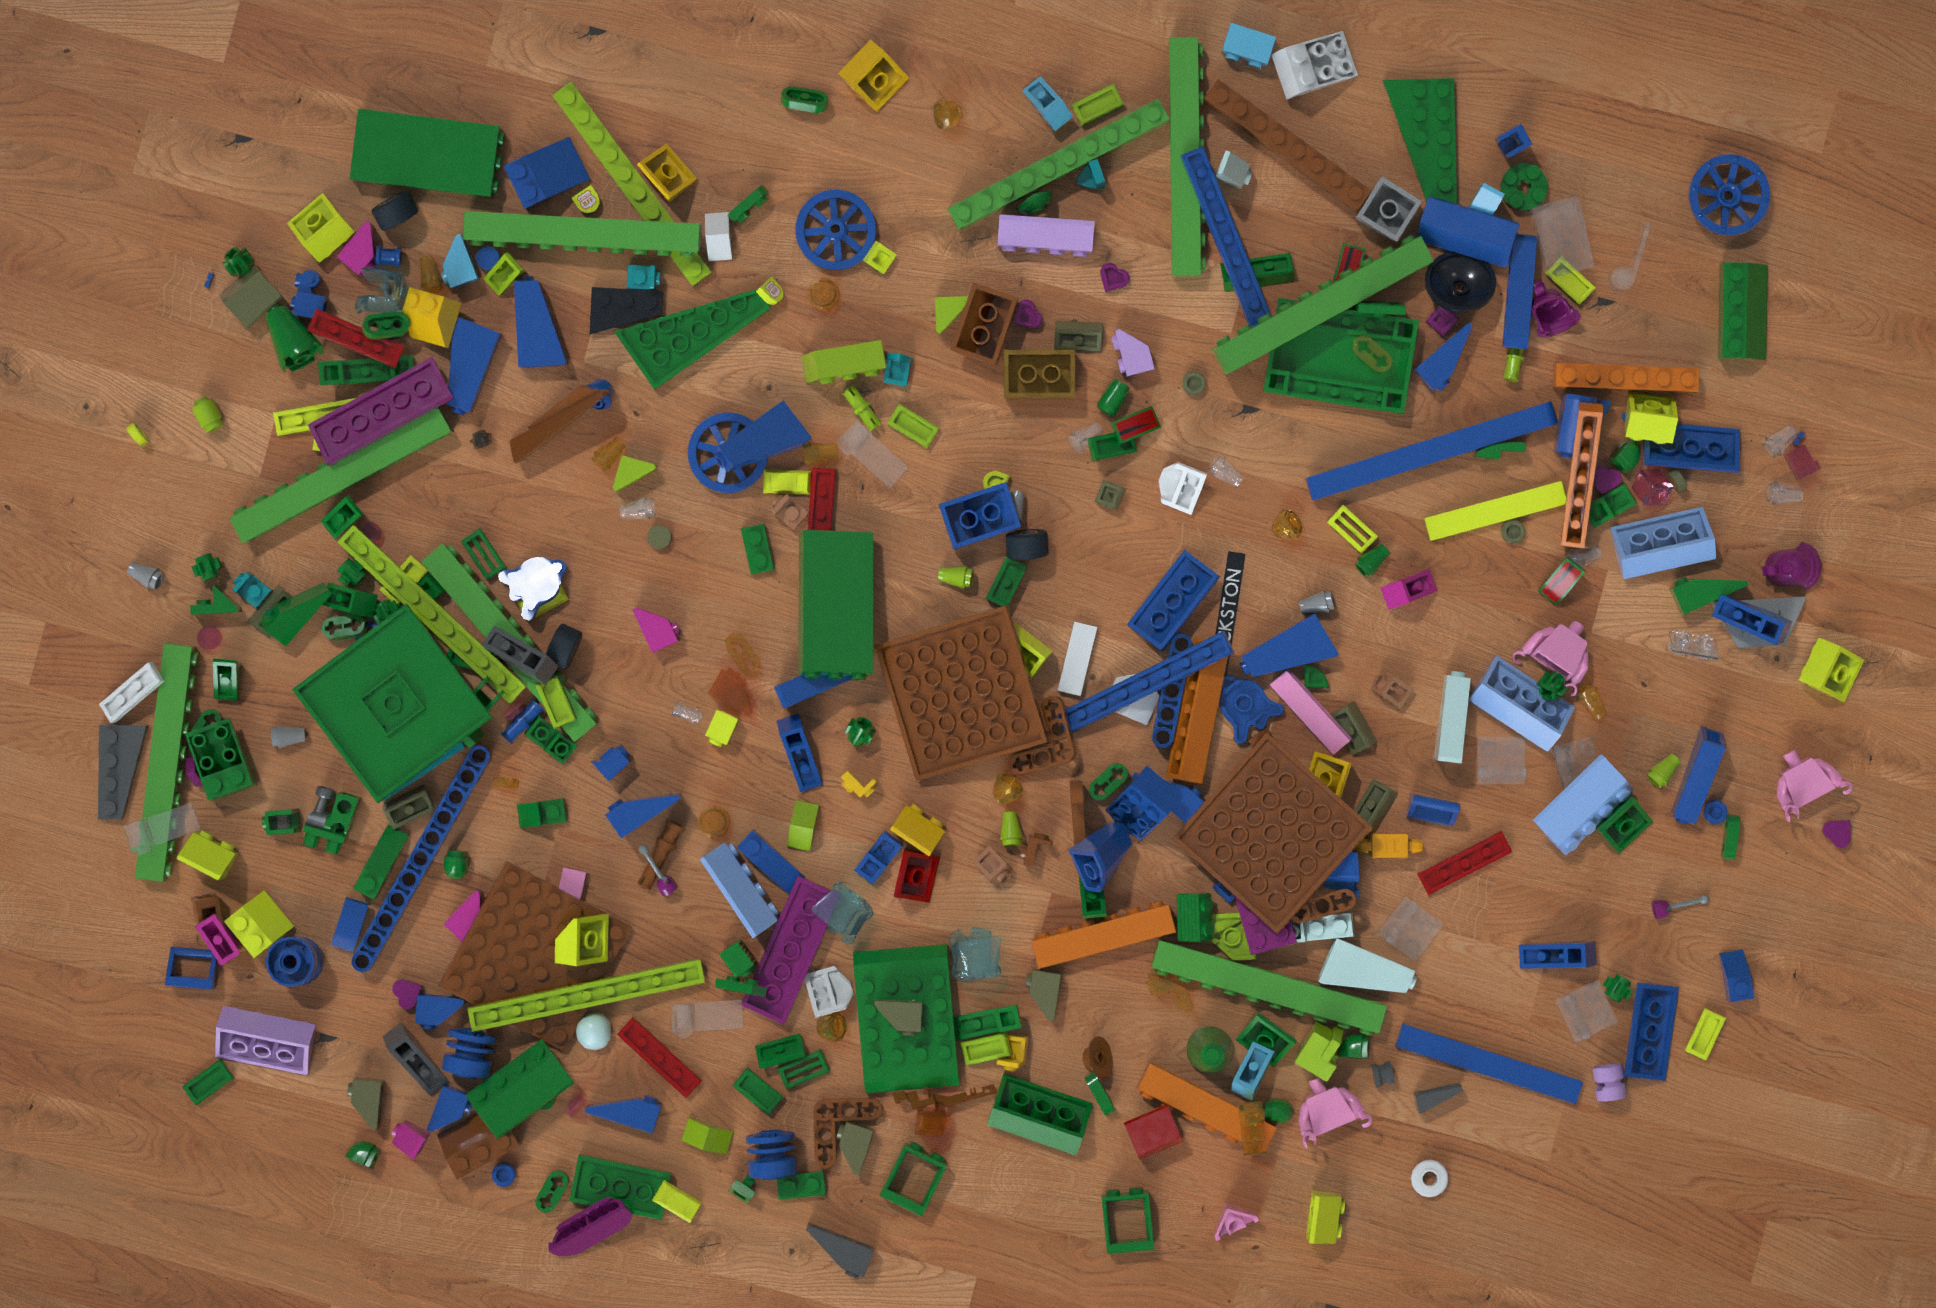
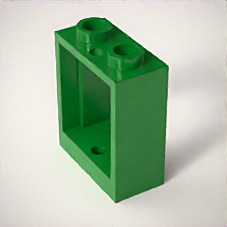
[880,1141,947,1216]
[1101,1187,1154,1254]

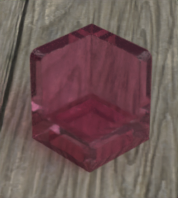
[1783,445,1821,480]
[1632,469,1674,506]

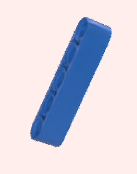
[1503,234,1537,349]
[1152,634,1192,748]

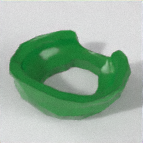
[1016,191,1052,216]

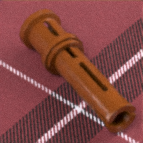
[638,819,686,890]

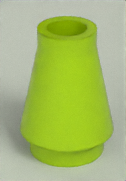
[938,566,974,589]
[1646,753,1681,788]
[1000,812,1023,847]

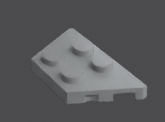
[1712,597,1805,648]

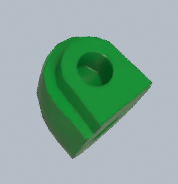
[1608,438,1641,473]
[444,850,469,880]
[1339,1034,1369,1059]
[1264,1098,1294,1123]
[345,1141,380,1169]

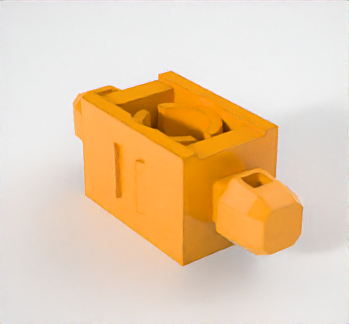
[1356,834,1423,858]

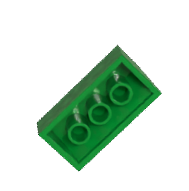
[1718,262,1768,360]
[465,1039,574,1140]
[987,1073,1093,1155]

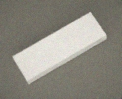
[1058,622,1097,696]
[99,662,164,723]

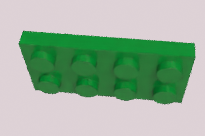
[569,1154,671,1220]

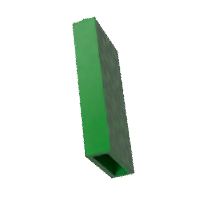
[349,109,505,199]
[798,530,873,680]

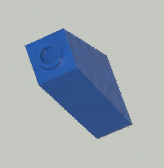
[514,276,568,368]
[447,317,502,416]
[713,400,812,472]
[1239,613,1339,677]
[774,675,852,709]
[1672,726,1726,824]

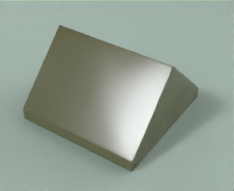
[220,264,283,329]

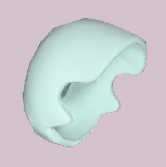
[576,1011,612,1050]

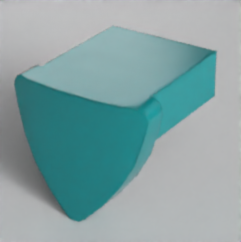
[1077,159,1105,189]
[883,353,914,387]

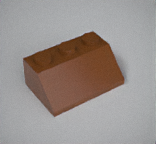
[950,282,1019,367]
[437,1114,522,1179]

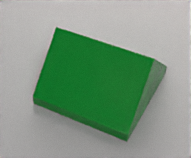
[1595,796,1653,854]
[1236,1010,1297,1067]

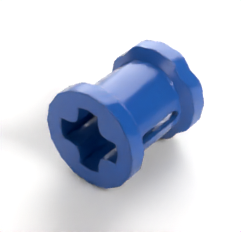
[376,245,402,268]

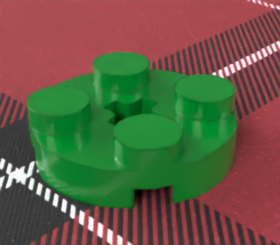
[1500,163,1548,211]

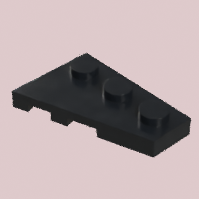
[589,287,663,335]

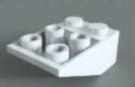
[1271,31,1358,100]

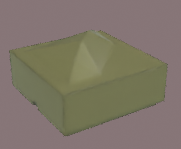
[1095,480,1126,511]

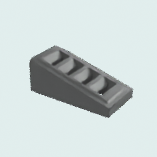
[1413,1083,1463,1113]

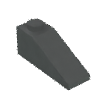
[482,626,558,686]
[383,1022,448,1095]
[806,1222,875,1278]

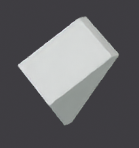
[705,212,732,261]

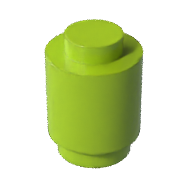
[192,396,224,433]

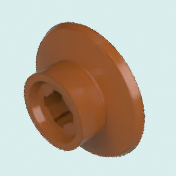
[1083,1036,1113,1079]

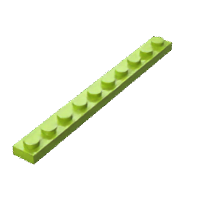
[552,82,712,286]
[338,525,527,704]
[467,958,705,1032]

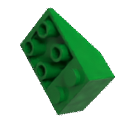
[185,718,257,801]

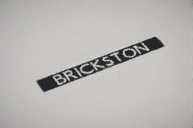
[1215,551,1246,677]

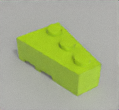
[801,340,886,384]

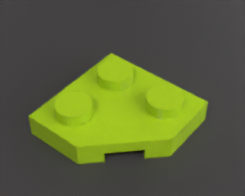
[1211,912,1256,960]

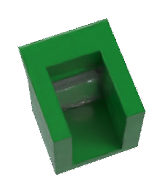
[262,808,301,835]

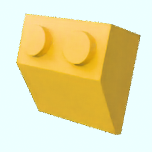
[838,39,909,112]
[402,287,462,348]
[890,803,946,856]

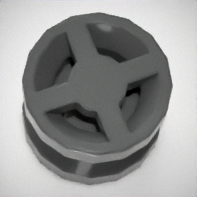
[1371,1061,1395,1088]

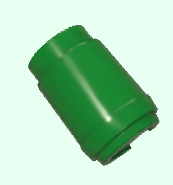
[1097,379,1130,417]

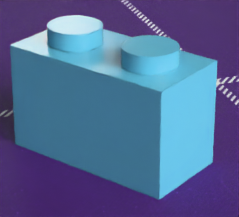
[1221,23,1276,69]

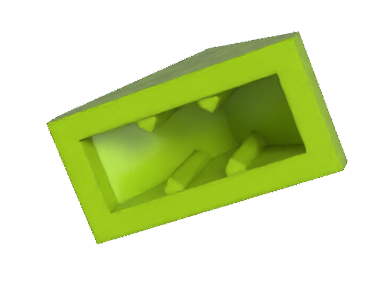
[483,252,526,296]
[935,296,968,335]
[613,455,658,492]
[787,800,819,851]
[682,1118,734,1154]

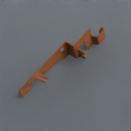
[893,1084,997,1110]

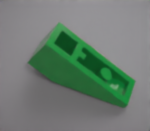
[1669,577,1749,615]
[259,583,332,646]
[353,824,409,899]

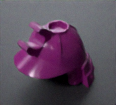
[1531,280,1581,338]
[1762,542,1822,589]

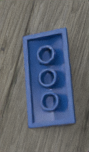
[1417,196,1520,268]
[1642,424,1740,473]
[1127,550,1220,652]
[1624,983,1679,1081]

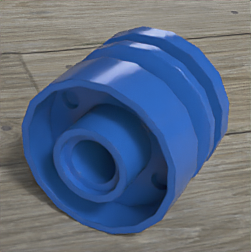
[266,936,324,987]
[442,1027,497,1079]
[746,1129,798,1180]

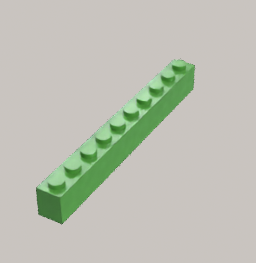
[1169,37,1205,277]
[948,98,1170,231]
[463,211,702,257]
[1212,235,1434,374]
[229,407,453,544]
[421,543,598,742]
[135,643,199,882]
[1151,939,1387,1036]

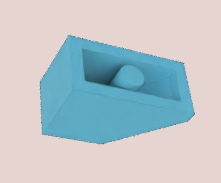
[1022,76,1073,131]
[1468,183,1505,215]
[441,234,480,290]
[1231,1042,1274,1101]

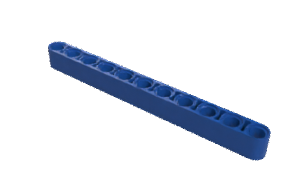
[1305,401,1559,501]
[351,745,492,972]

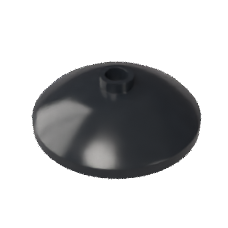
[1425,251,1496,313]

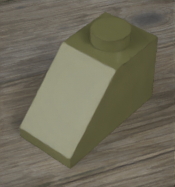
[1025,969,1061,1021]
[874,999,923,1036]
[348,1077,384,1129]
[836,1121,874,1176]

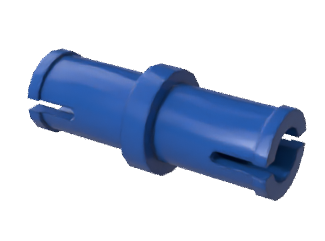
[501,700,544,744]

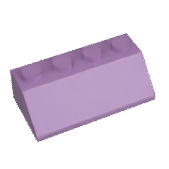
[998,214,1095,257]
[215,1006,316,1075]

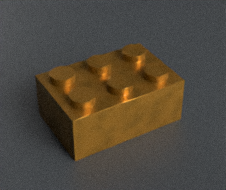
[1004,350,1075,399]

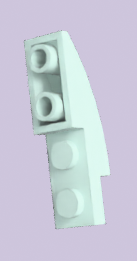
[1291,912,1355,943]

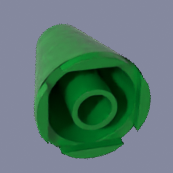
[265,304,324,372]
[1186,1026,1234,1074]

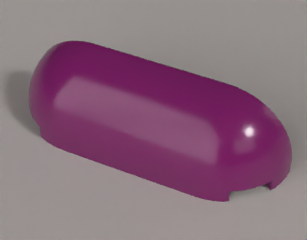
[548,1197,632,1256]

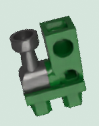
[302,786,361,855]

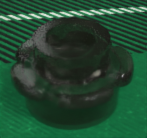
[470,430,492,449]

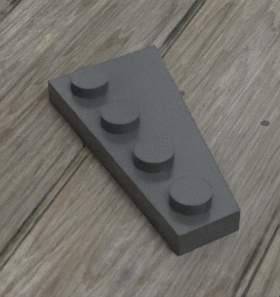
[98,725,148,820]

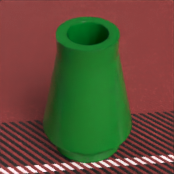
[1355,544,1390,577]

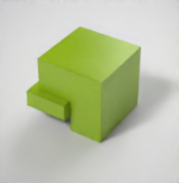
[1294,1021,1343,1082]

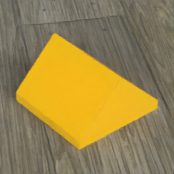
[637,143,697,203]
[1309,751,1352,798]

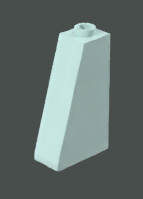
[1434,671,1471,764]
[1317,938,1417,993]

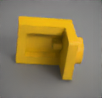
[841,770,877,797]
[997,1033,1029,1071]

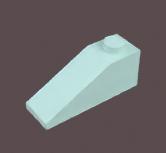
[1215,151,1252,189]

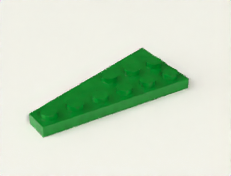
[1382,78,1457,204]
[614,289,771,390]

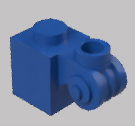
[290,270,328,319]

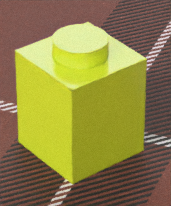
[705,709,739,747]

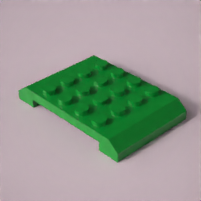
[1263,298,1419,414]
[853,944,960,1093]

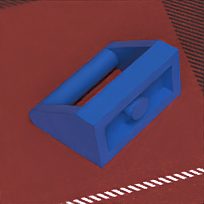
[1406,793,1460,826]
[165,946,218,989]

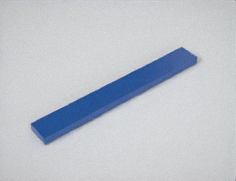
[1180,147,1271,327]
[1057,631,1235,733]
[1395,1023,1583,1104]

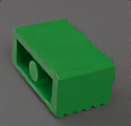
[1176,893,1214,942]
[719,939,756,978]

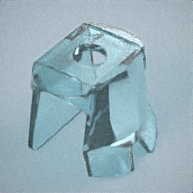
[355,268,406,314]
[811,882,874,944]
[948,927,1002,981]

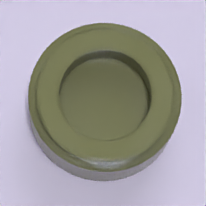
[1182,372,1206,395]
[1666,469,1687,493]
[1501,520,1525,544]
[647,525,672,549]

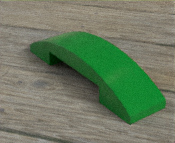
[318,355,414,386]
[953,1004,1023,1041]

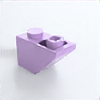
[1111,329,1154,377]

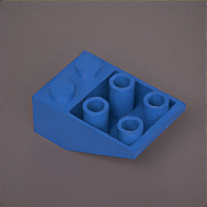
[1106,766,1183,841]

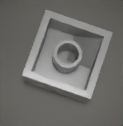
[1355,176,1422,242]

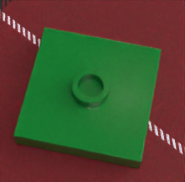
[1355,301,1406,318]

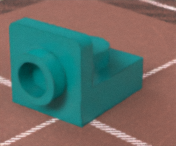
[627,265,661,290]
[232,572,272,608]

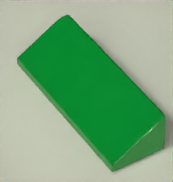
[1220,253,1294,292]

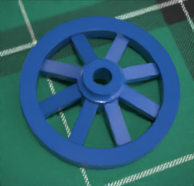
[1688,154,1770,236]
[795,189,876,270]
[688,412,768,493]

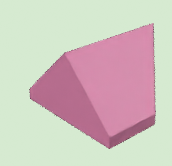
[1214,1202,1259,1241]

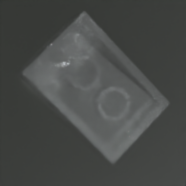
[1529,195,1594,280]

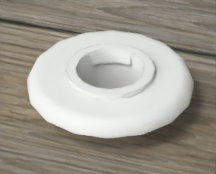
[1411,1160,1448,1197]

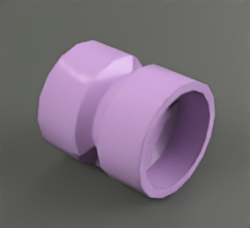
[1592,1063,1627,1101]

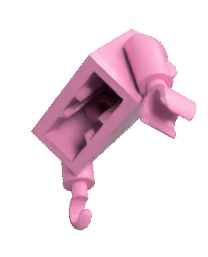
[1512,621,1589,696]
[1777,749,1853,822]
[1298,1077,1373,1149]

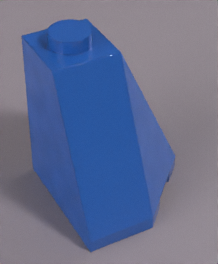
[1554,393,1612,459]
[1068,822,1132,892]
[1322,850,1359,898]

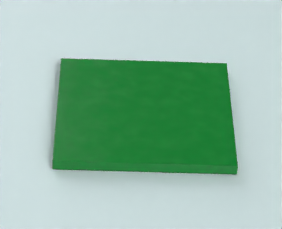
[292,603,493,804]

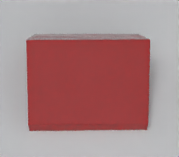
[893,849,940,903]
[1124,1104,1183,1160]

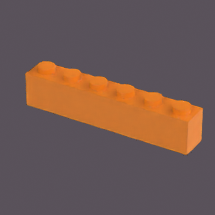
[1552,363,1699,393]
[1561,402,1603,548]
[1166,637,1229,784]
[1031,901,1176,969]
[1137,1062,1277,1154]

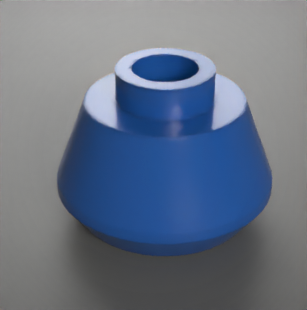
[586,379,614,410]

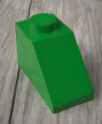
[323,582,378,618]

